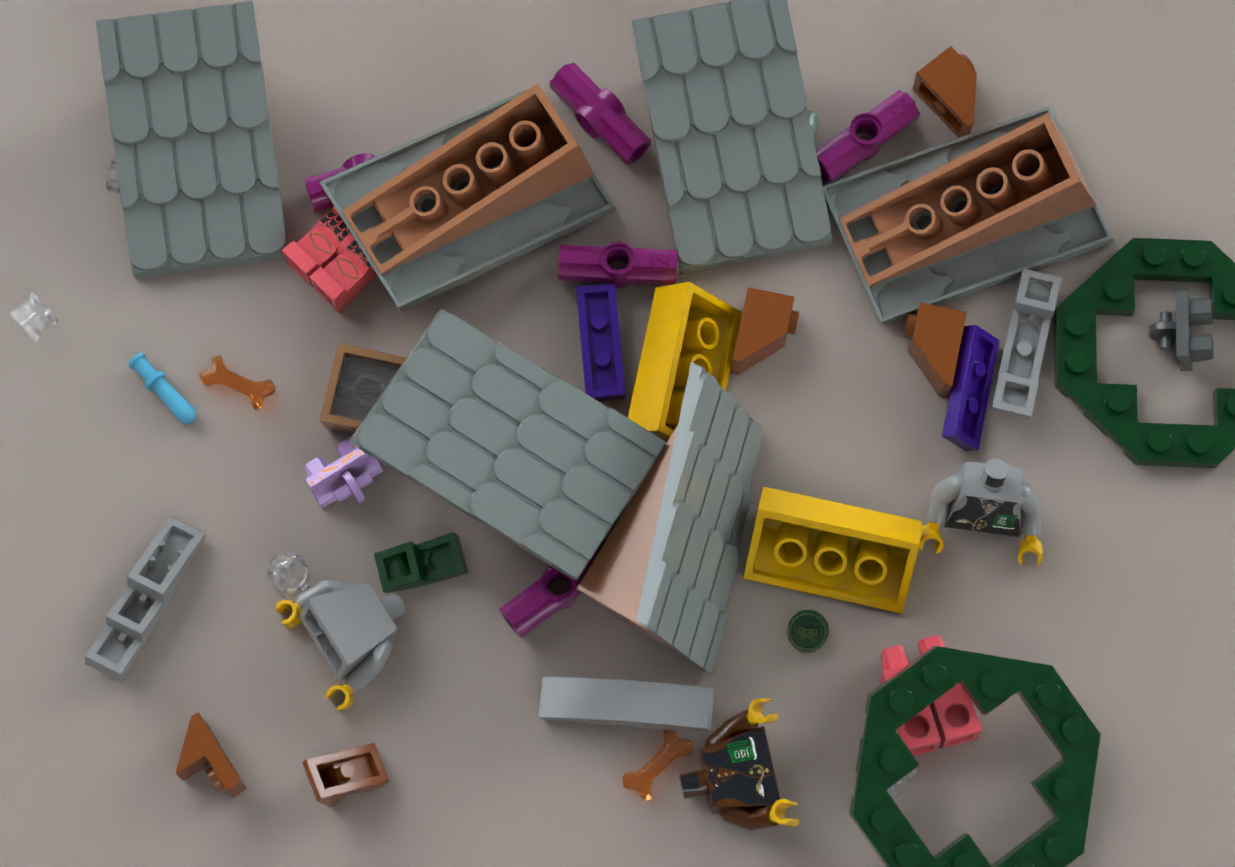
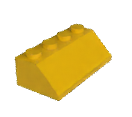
[628,282,742,449]
[743,486,922,614]

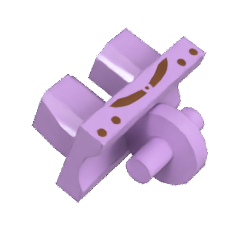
[305,436,384,509]

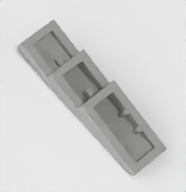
[85,516,205,681]
[538,677,714,730]

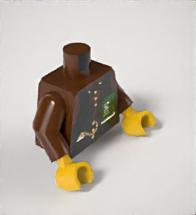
[679,698,799,830]

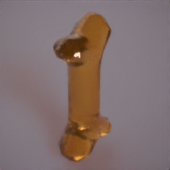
[199,355,276,410]
[622,730,693,800]

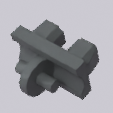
[1149,290,1214,371]

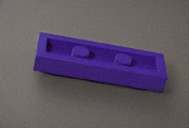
[576,283,626,402]
[942,325,1000,451]

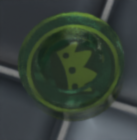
[787,610,829,653]

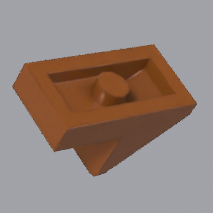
[176,712,247,798]
[302,743,389,807]

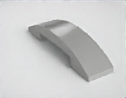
[991,268,1062,420]

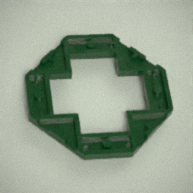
[1054,238,1235,468]
[849,646,1101,867]

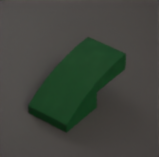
[374,532,468,593]

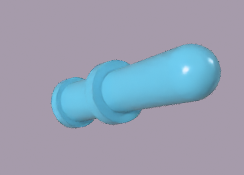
[128,352,196,424]

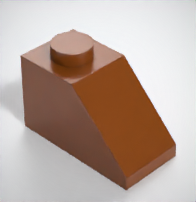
[912,46,977,138]
[731,287,799,375]
[904,302,967,398]

